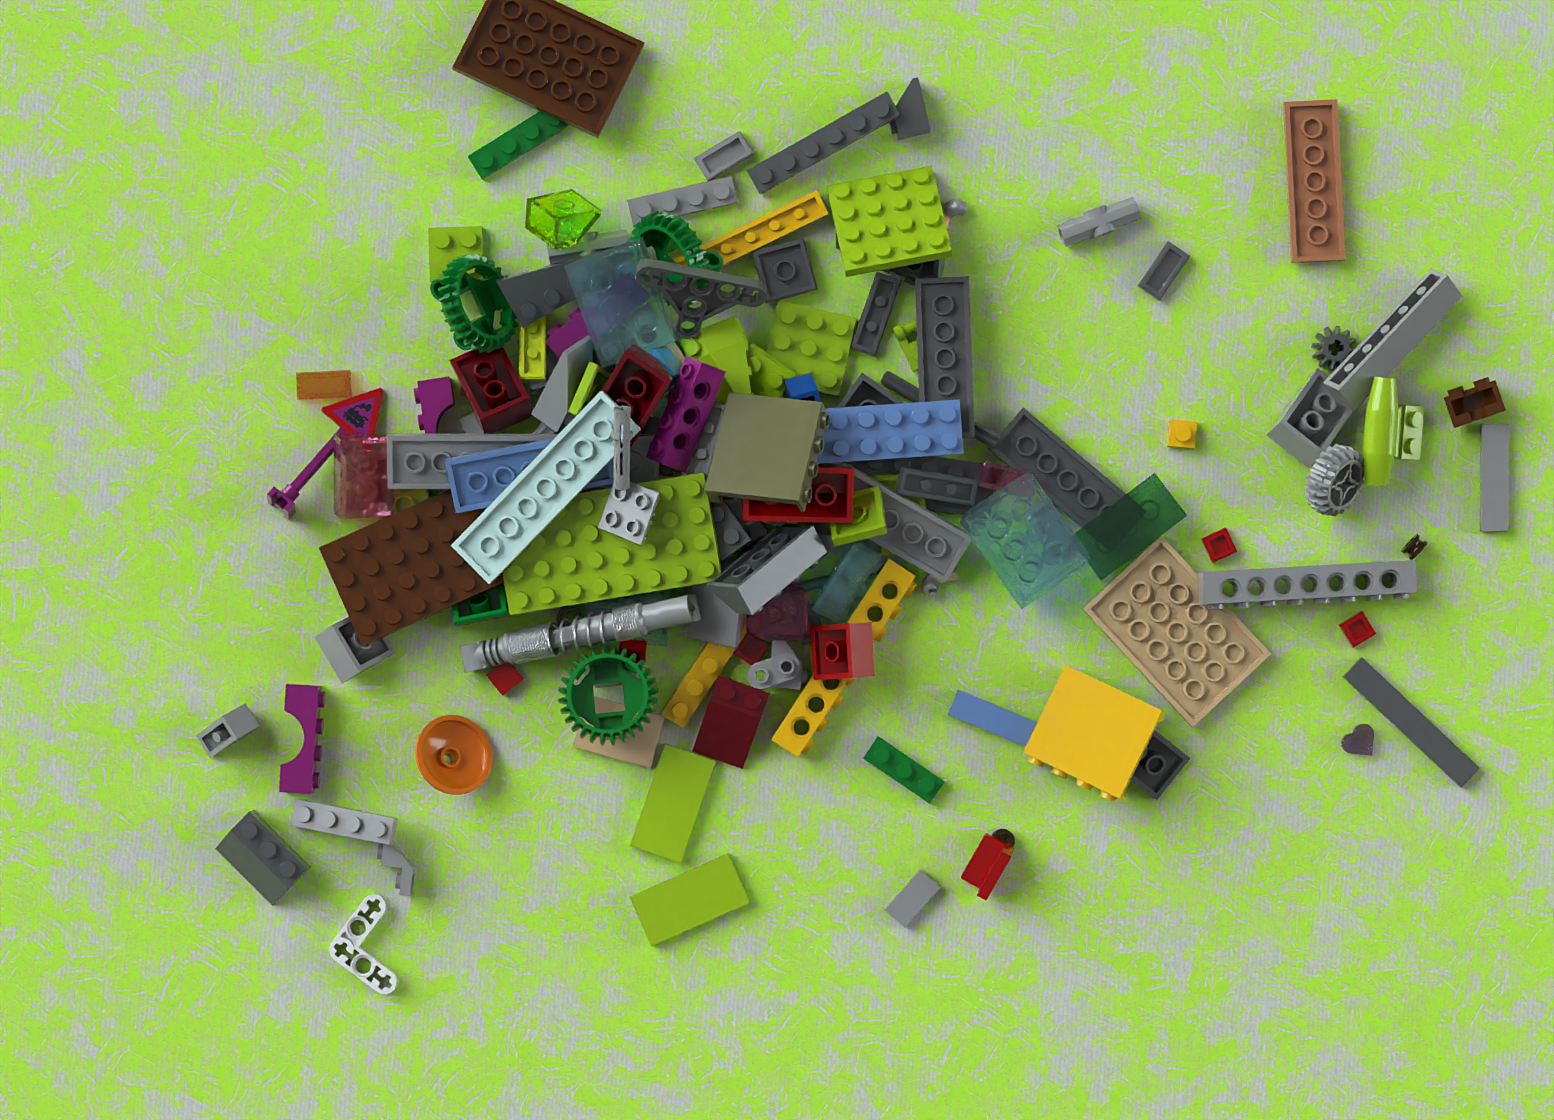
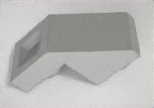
[377,842,415,896]

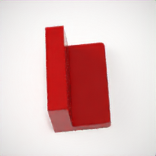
[961,833,1014,900]

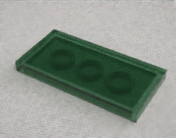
[1068,473,1187,581]

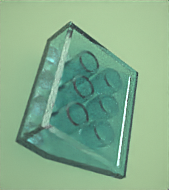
[564,237,680,368]
[959,471,1092,609]

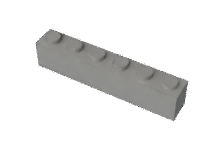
[1323,268,1462,411]

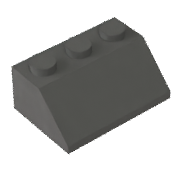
[215,810,311,906]

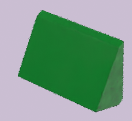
[452,584,510,627]

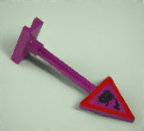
[267,388,383,520]

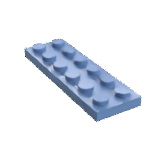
[817,399,963,464]
[445,438,614,513]

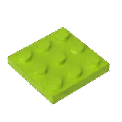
[766,300,856,397]

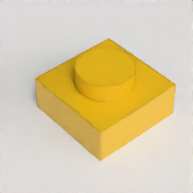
[1167,419,1197,449]

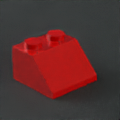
[810,622,875,680]

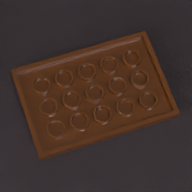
[452,0,645,138]
[319,489,504,646]

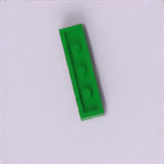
[468,111,570,180]

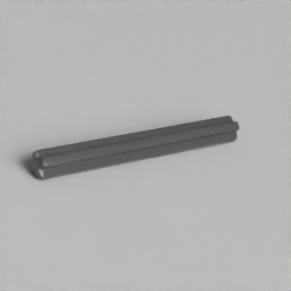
[881,371,1000,448]

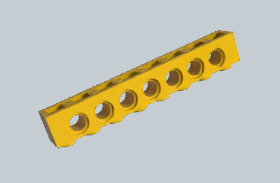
[771,559,917,757]

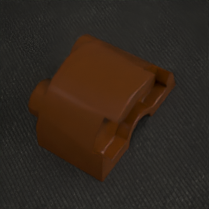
[1444,377,1506,428]

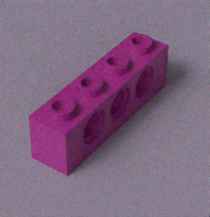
[646,356,726,473]

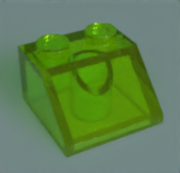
[525,189,602,250]

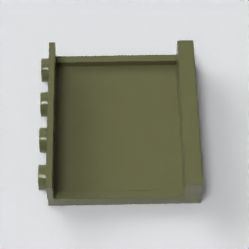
[704,392,830,512]

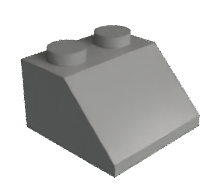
[315,617,396,683]

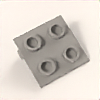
[598,482,661,545]

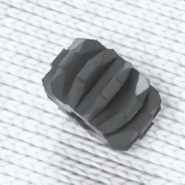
[1311,326,1357,372]

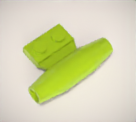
[1362,377,1424,486]

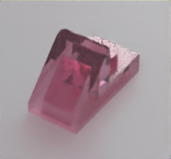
[978,460,1037,500]

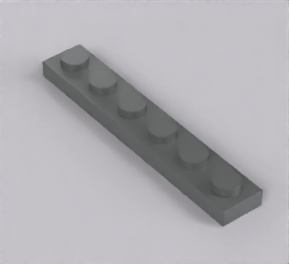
[747,91,901,194]

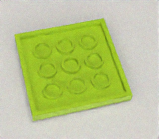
[827,165,953,277]

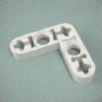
[329,894,398,994]

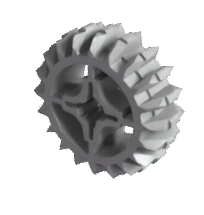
[1304,444,1365,517]

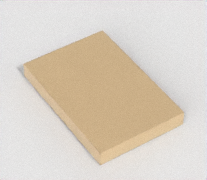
[573,696,665,768]

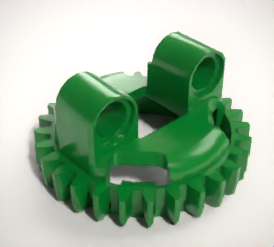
[630,211,723,306]
[430,254,518,353]
[558,646,658,746]

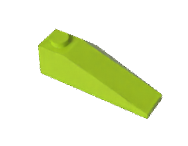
[680,317,754,404]

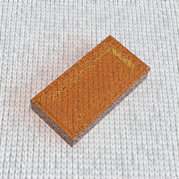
[296,370,352,400]

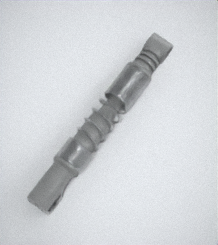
[459,593,701,672]

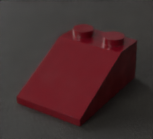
[449,347,533,434]
[692,675,770,769]

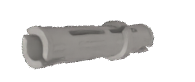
[611,406,633,490]

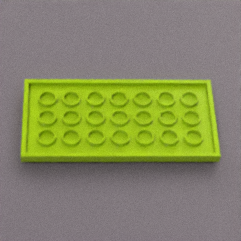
[502,472,722,615]

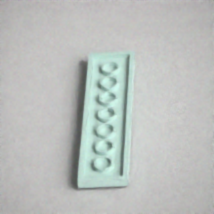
[451,390,641,584]

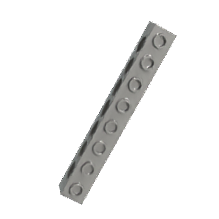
[1198,560,1417,610]

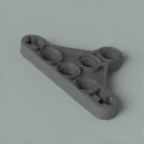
[636,259,766,339]

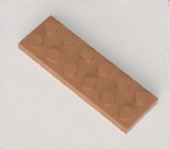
[1283,99,1346,263]

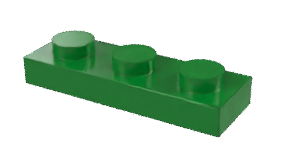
[863,736,945,804]

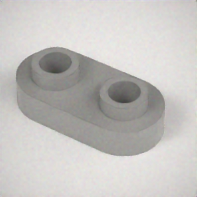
[747,653,800,689]

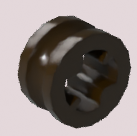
[1401,534,1428,560]
[556,606,581,627]
[992,829,1015,847]

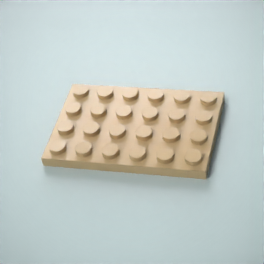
[1082,535,1271,727]

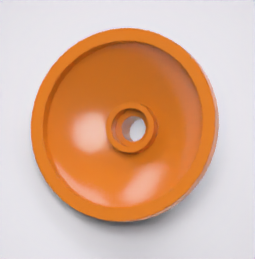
[415,715,493,795]

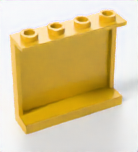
[1023,665,1166,803]

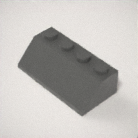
[706,523,827,615]

